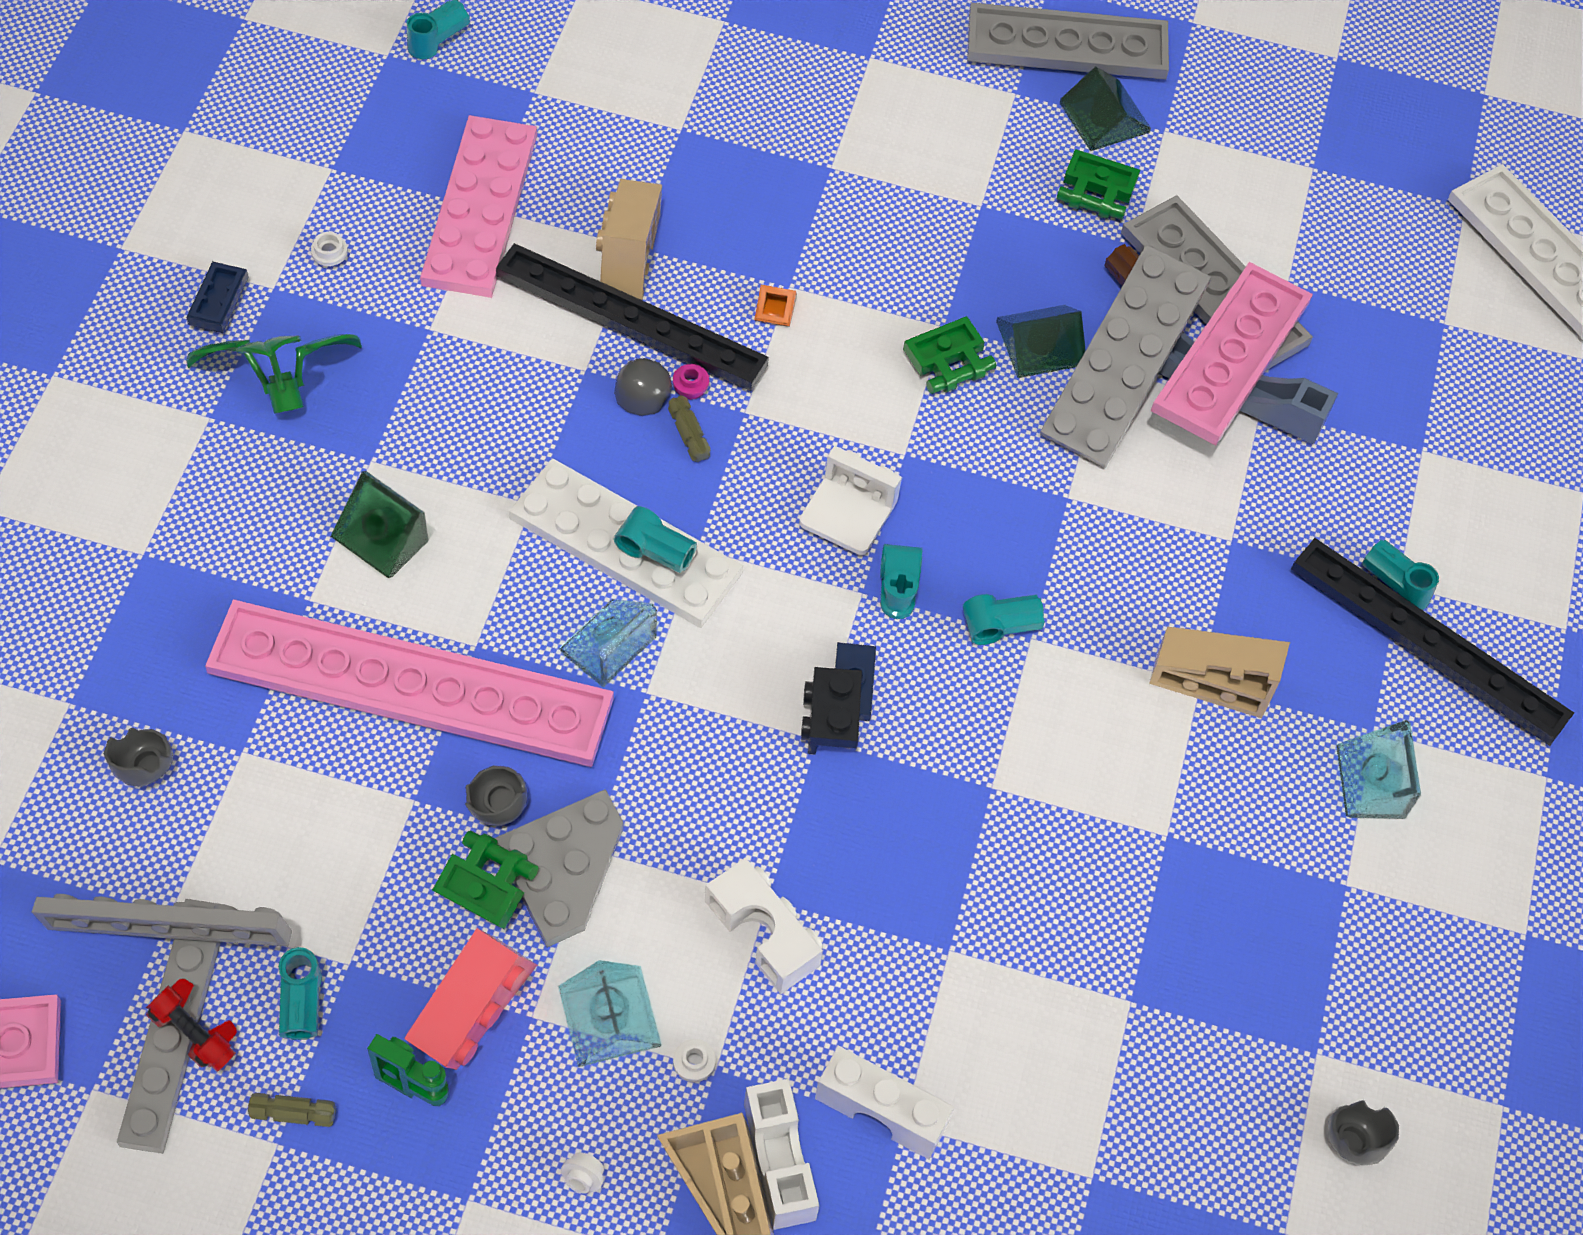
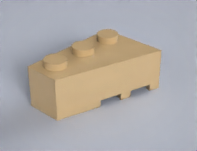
[596,179,662,300]
[1149,626,1290,719]
[657,1113,774,1235]

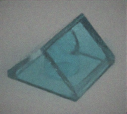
[559,599,657,688]
[1336,720,1421,819]
[558,960,661,1067]

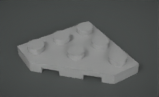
[495,789,623,948]

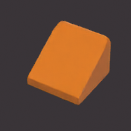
[754,284,797,327]

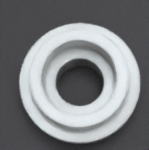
[311,232,348,266]
[673,1039,716,1082]
[561,1152,604,1193]

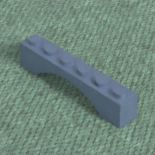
[1159,332,1338,444]

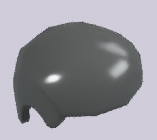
[614,358,672,416]
[103,728,173,787]
[465,765,528,826]
[1328,1100,1399,1165]

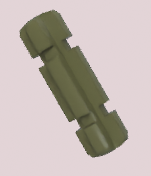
[668,395,711,462]
[248,1093,336,1127]

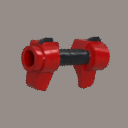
[146,978,237,1072]

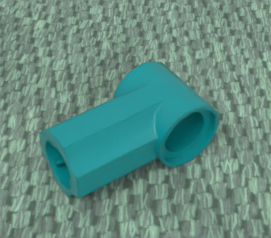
[407,0,470,59]
[613,506,697,573]
[1362,540,1439,610]
[963,594,1045,645]
[278,947,322,1040]

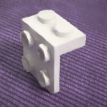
[799,445,902,555]

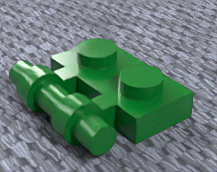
[1056,149,1141,220]
[903,316,996,394]
[432,831,539,929]
[367,1034,449,1106]

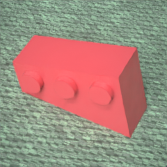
[404,928,538,1070]

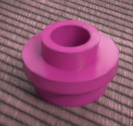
[673,364,709,400]

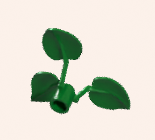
[186,334,362,414]

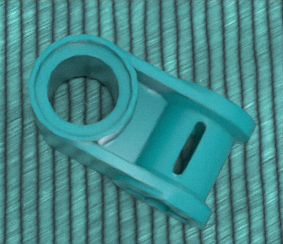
[880,544,922,619]

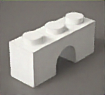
[705,857,823,994]
[815,1045,954,1160]
[744,1079,819,1230]

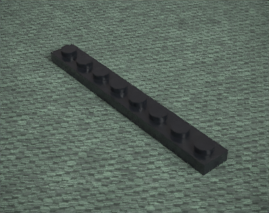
[496,243,769,392]
[1291,538,1574,746]

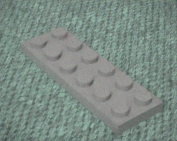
[967,2,1169,79]
[1121,195,1313,371]
[1040,244,1211,469]

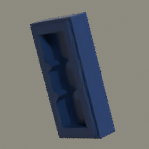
[186,261,249,333]
[835,642,876,721]

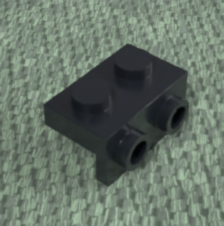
[801,667,862,755]

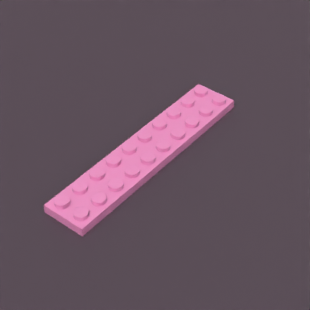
[205,599,614,767]

